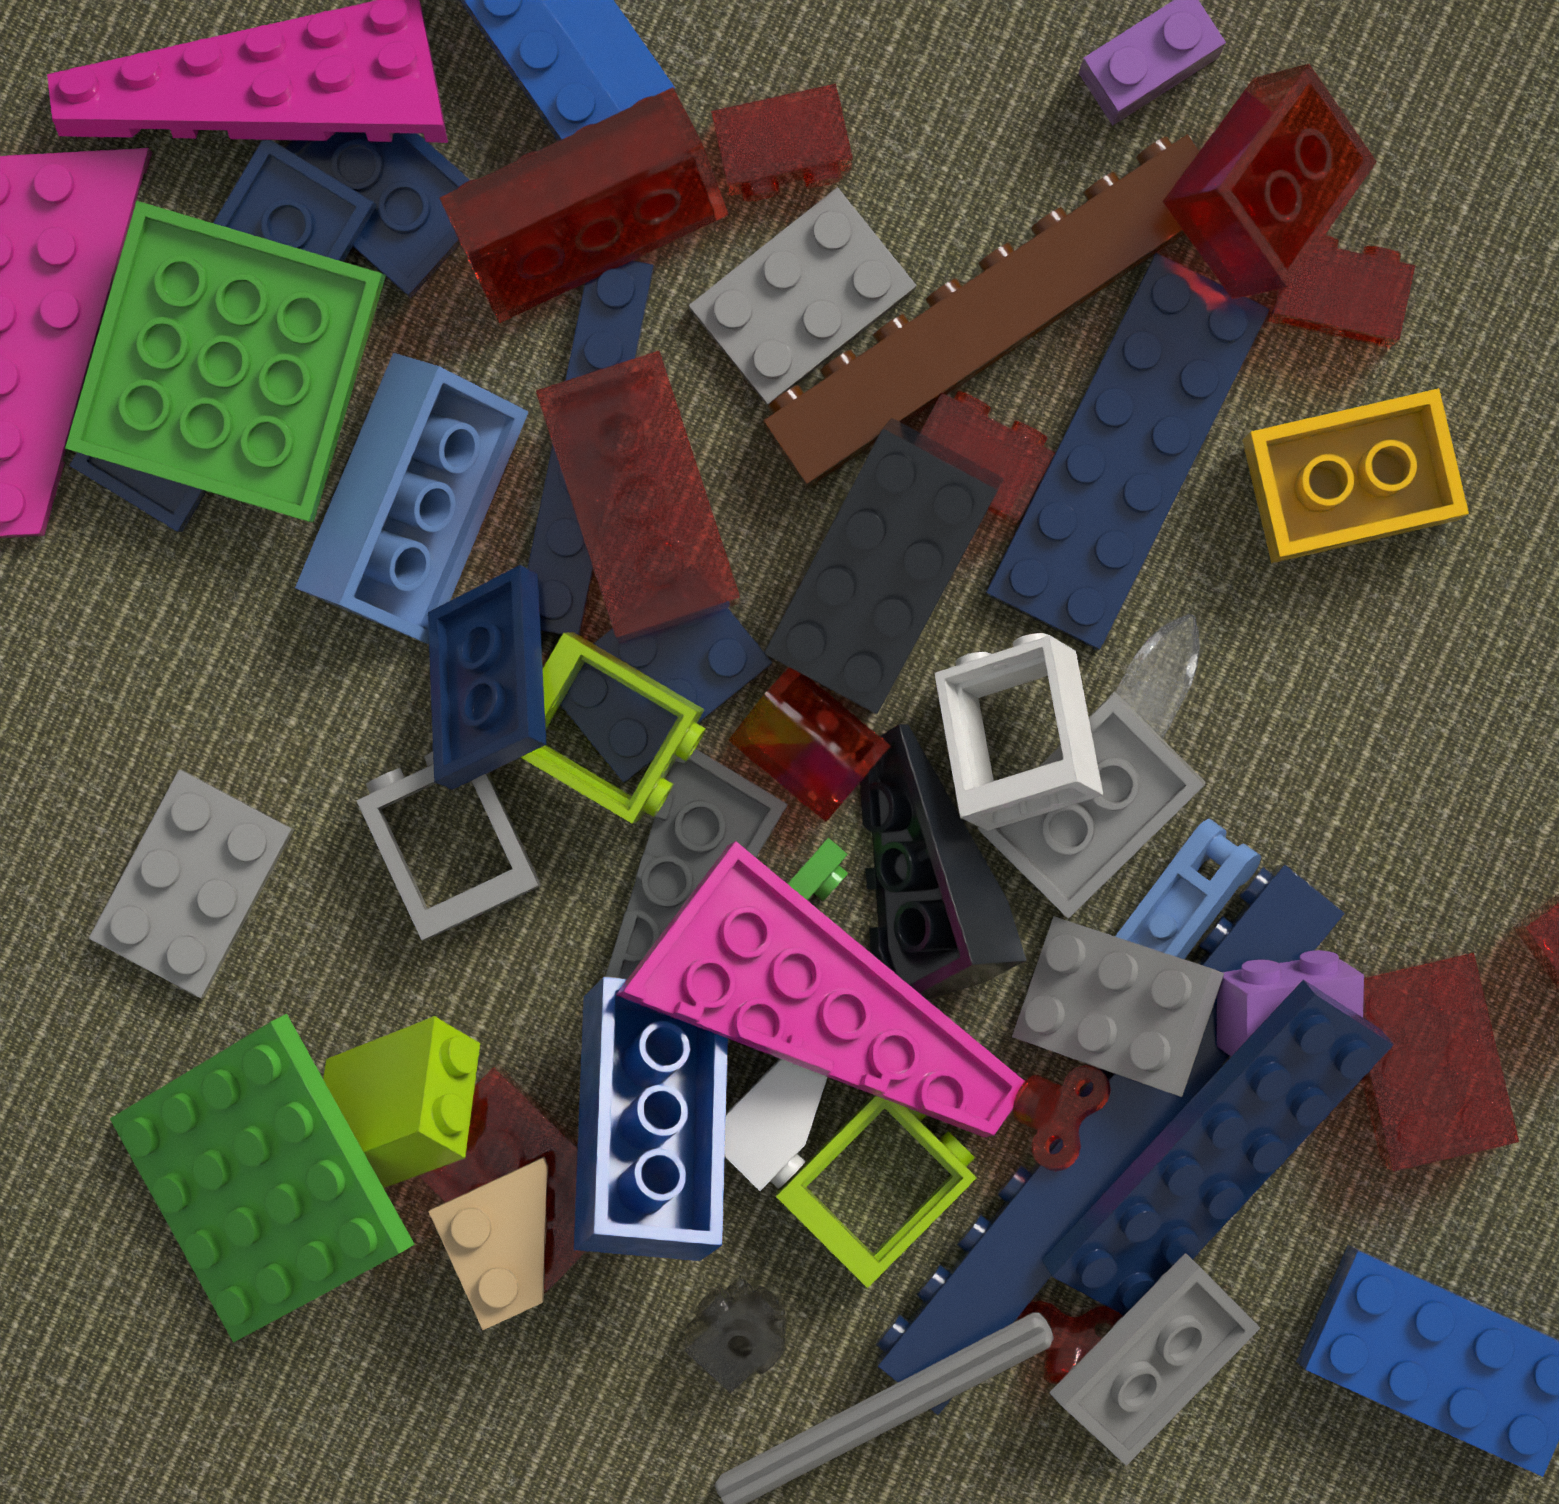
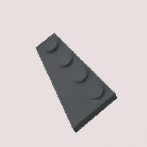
[605,749,788,979]

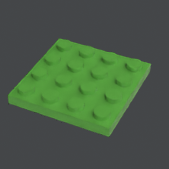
[65,201,386,522]
[110,1014,415,1343]

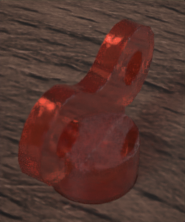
[1013,1065,1111,1172]
[1017,1301,1124,1385]

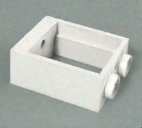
[934,633,1103,831]

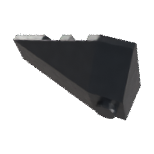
[858,724,1027,1000]

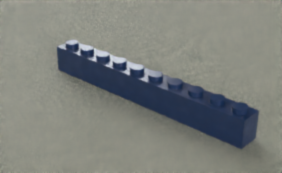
[875,864,1345,1415]

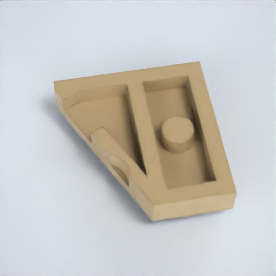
[428,1157,548,1330]

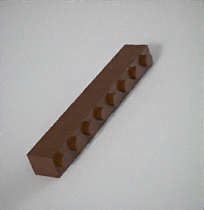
[763,134,1231,490]

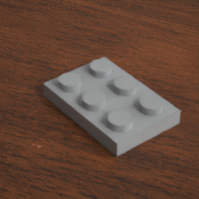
[689,187,917,406]
[977,691,1205,919]
[89,769,294,998]
[1012,916,1224,1097]
[1049,1253,1260,1466]

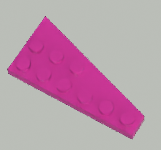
[47,0,448,143]
[0,148,152,538]
[616,841,1029,1138]

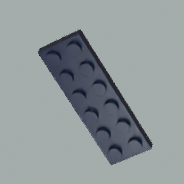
[69,140,377,532]
[985,253,1270,651]
[1042,979,1393,1316]

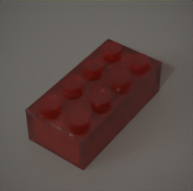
[439,87,729,323]
[536,351,741,643]

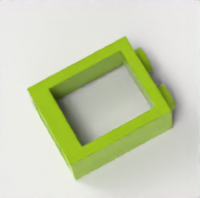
[521,632,706,824]
[776,1095,977,1288]

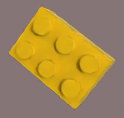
[1242,388,1469,564]

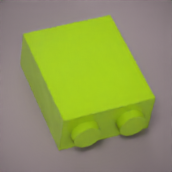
[323,1016,480,1188]

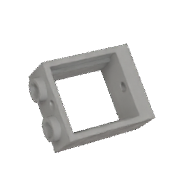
[356,752,542,940]

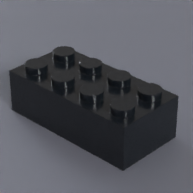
[764,418,1005,714]

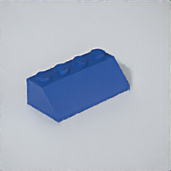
[459,0,675,162]

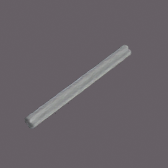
[715,1313,1054,1504]

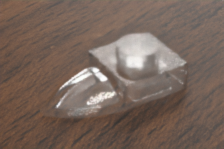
[1115,614,1200,739]

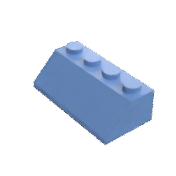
[295,353,529,644]

